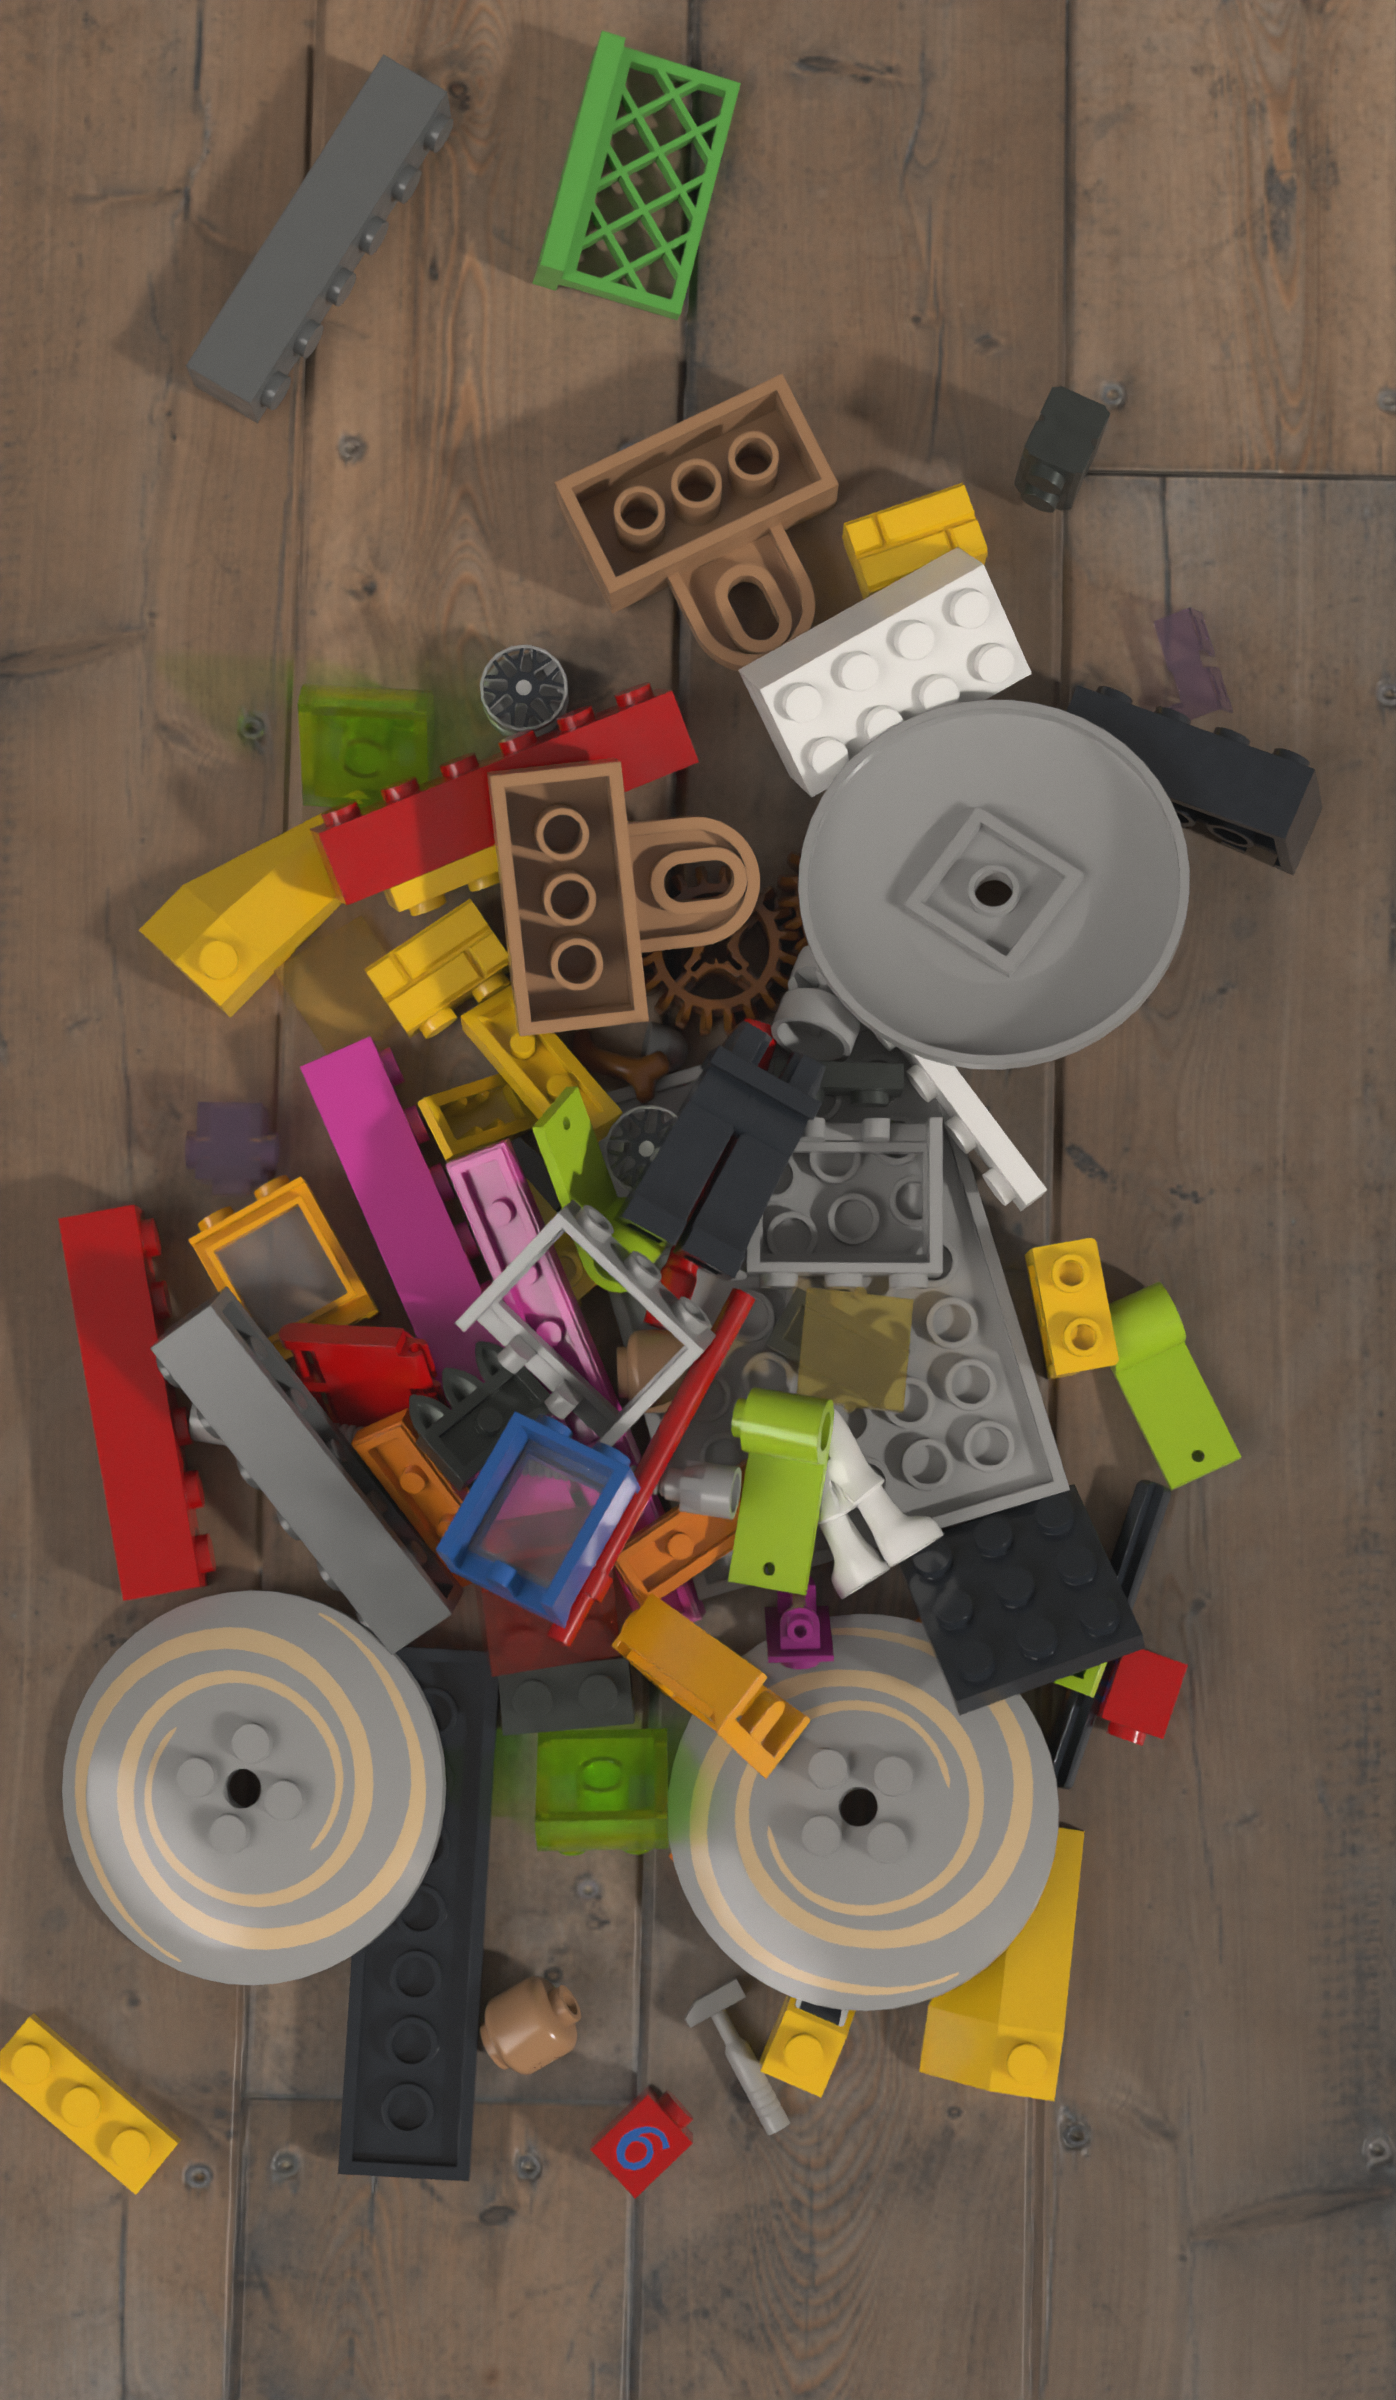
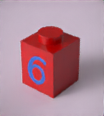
[1097,1649,1188,1746]
[590,2085,694,2199]

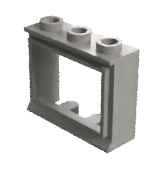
[746,1117,943,1290]
[455,1199,716,1448]

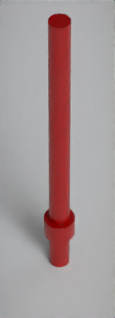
[546,1288,756,1648]

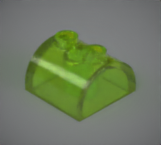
[298,683,435,808]
[535,1728,669,1856]

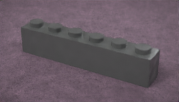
[186,54,454,423]
[150,1286,464,1655]

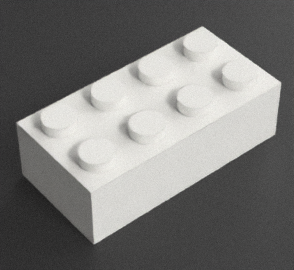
[738,547,1032,797]

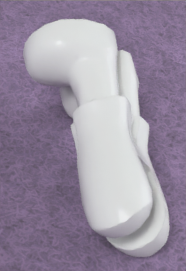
[818,1397,944,1599]

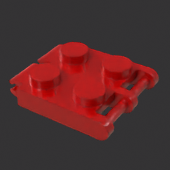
[278,1322,449,1427]

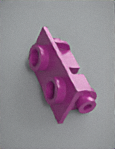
[764,1575,834,1669]

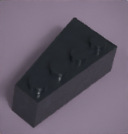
[1066,685,1323,876]

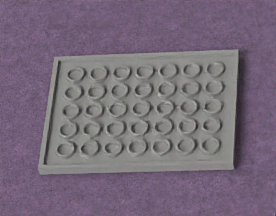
[598,1023,1070,1600]

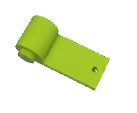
[532,1086,665,1293]
[1109,1281,1241,1491]
[728,1387,834,1595]

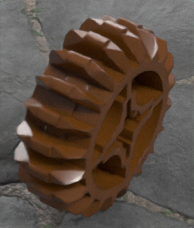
[642,866,800,1037]

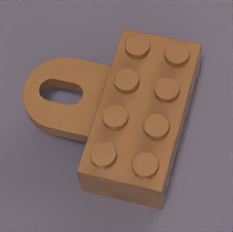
[554,374,839,672]
[487,758,760,1036]

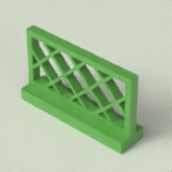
[532,30,741,321]

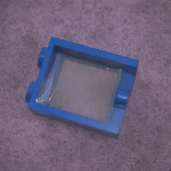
[436,1412,641,1629]

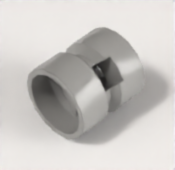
[771,945,861,1062]

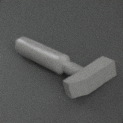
[684,1978,790,2135]

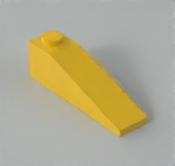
[139,793,370,1018]
[919,1827,1085,2101]

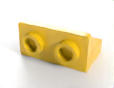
[1024,1238,1119,1380]

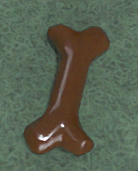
[570,1029,671,1104]

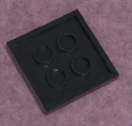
[898,1484,1145,1716]

